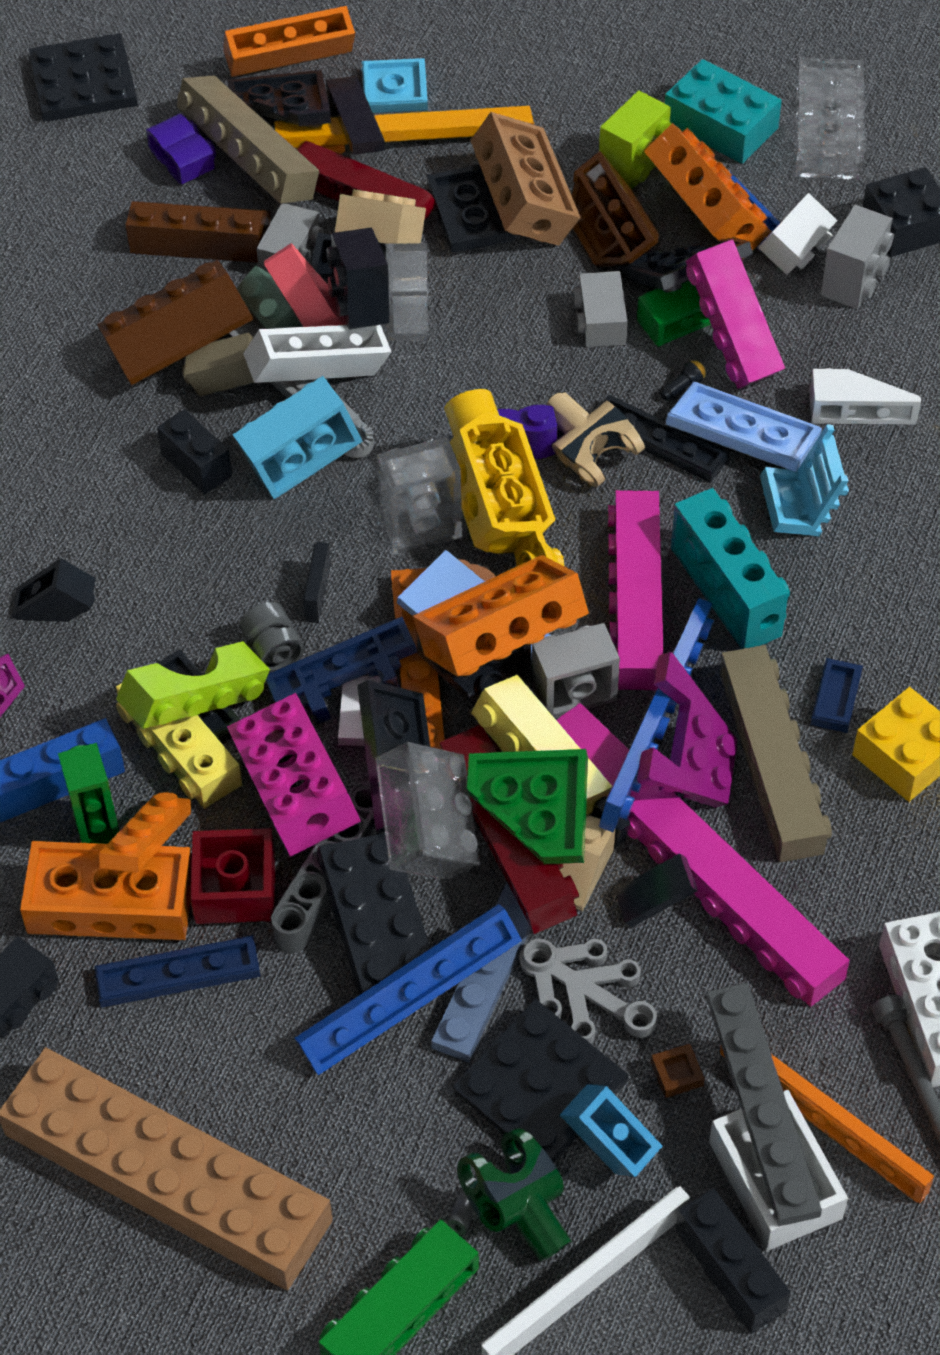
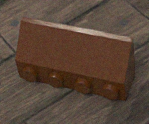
[126,201,271,263]
[97,260,254,385]

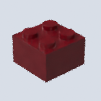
[191,828,275,924]

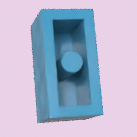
[560,1084,662,1177]

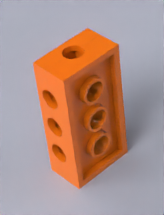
[644,123,772,260]
[412,555,589,677]
[20,841,192,940]

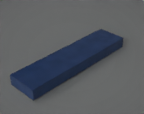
[94,936,261,1008]

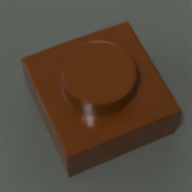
[651,1044,705,1098]

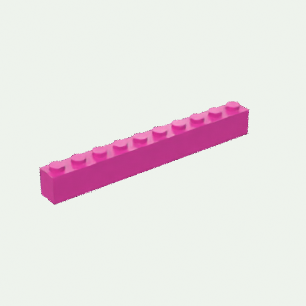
[556,703,850,1007]

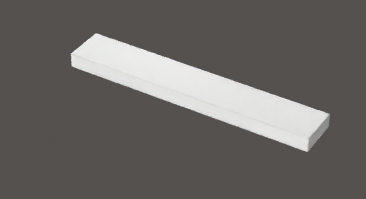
[481,1186,690,1355]

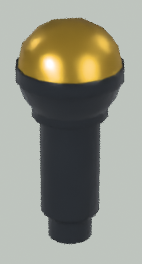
[660,361,706,401]

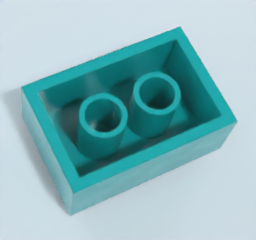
[665,59,782,164]

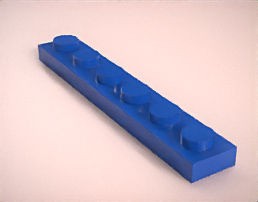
[295,904,522,1075]

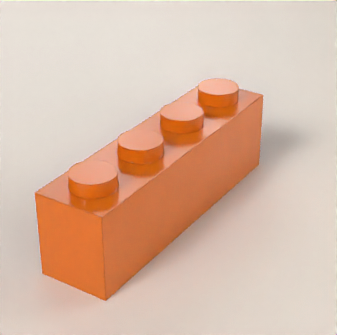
[223,6,355,77]

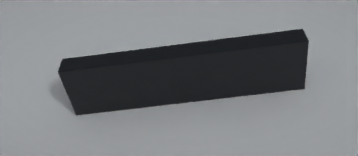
[326,76,385,155]
[599,394,729,483]

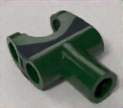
[457,1128,572,1262]

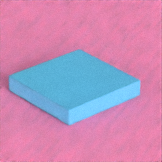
[362,58,428,113]

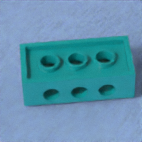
[671,488,790,649]

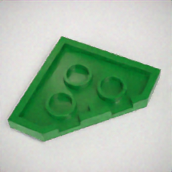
[467,749,588,864]

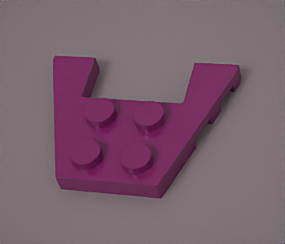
[637,652,738,808]

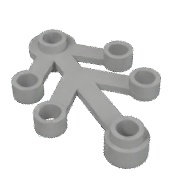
[519,939,657,1044]

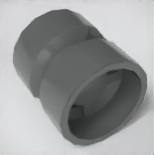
[239,602,305,672]

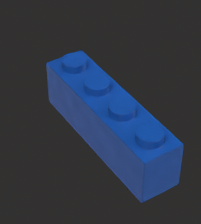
[0,718,125,823]

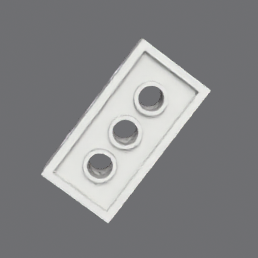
[879,912,940,1088]

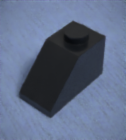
[11,558,96,622]

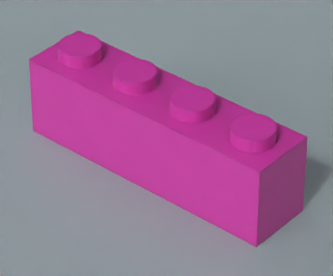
[686,239,786,389]

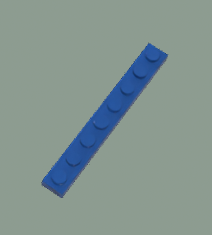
[599,598,714,832]

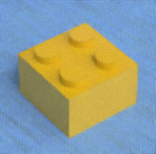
[852,686,940,802]

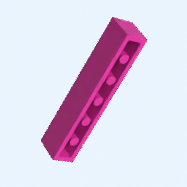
[608,490,663,690]

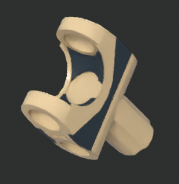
[547,392,645,488]

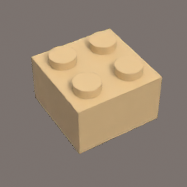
[335,189,426,248]

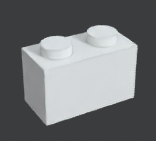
[758,193,838,275]

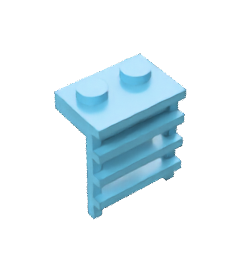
[760,424,849,536]

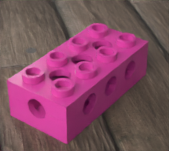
[227,693,361,857]

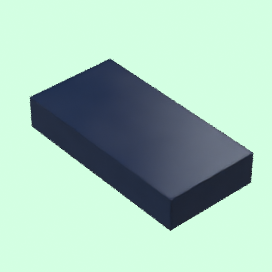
[810,658,863,733]

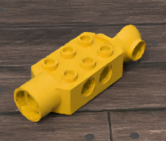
[443,389,564,567]

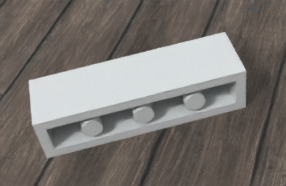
[243,325,391,383]

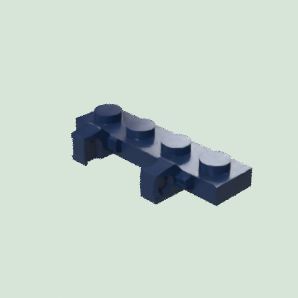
[266,617,417,724]

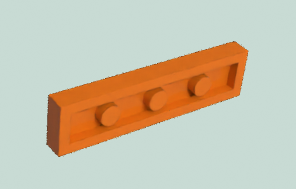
[99,792,191,873]

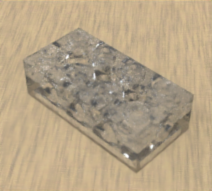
[795,57,864,180]

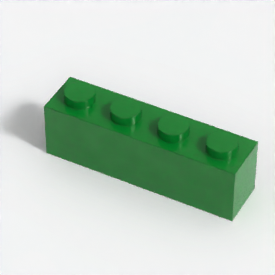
[319,1219,479,1355]

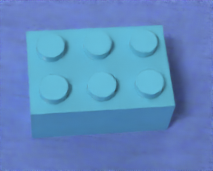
[233,376,363,500]

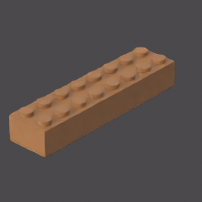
[0,1047,333,1291]

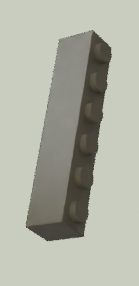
[177,75,319,204]
[719,645,832,863]

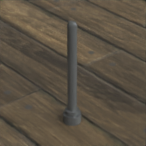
[871,995,940,1144]

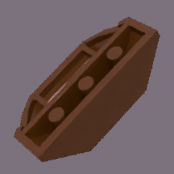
[571,151,659,268]

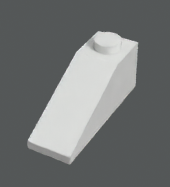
[809,368,921,425]

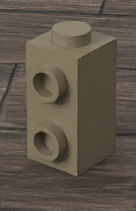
[182,333,254,397]

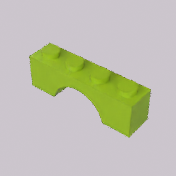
[116,641,270,729]

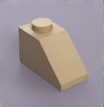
[560,814,615,911]

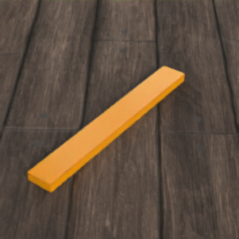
[274,106,534,148]

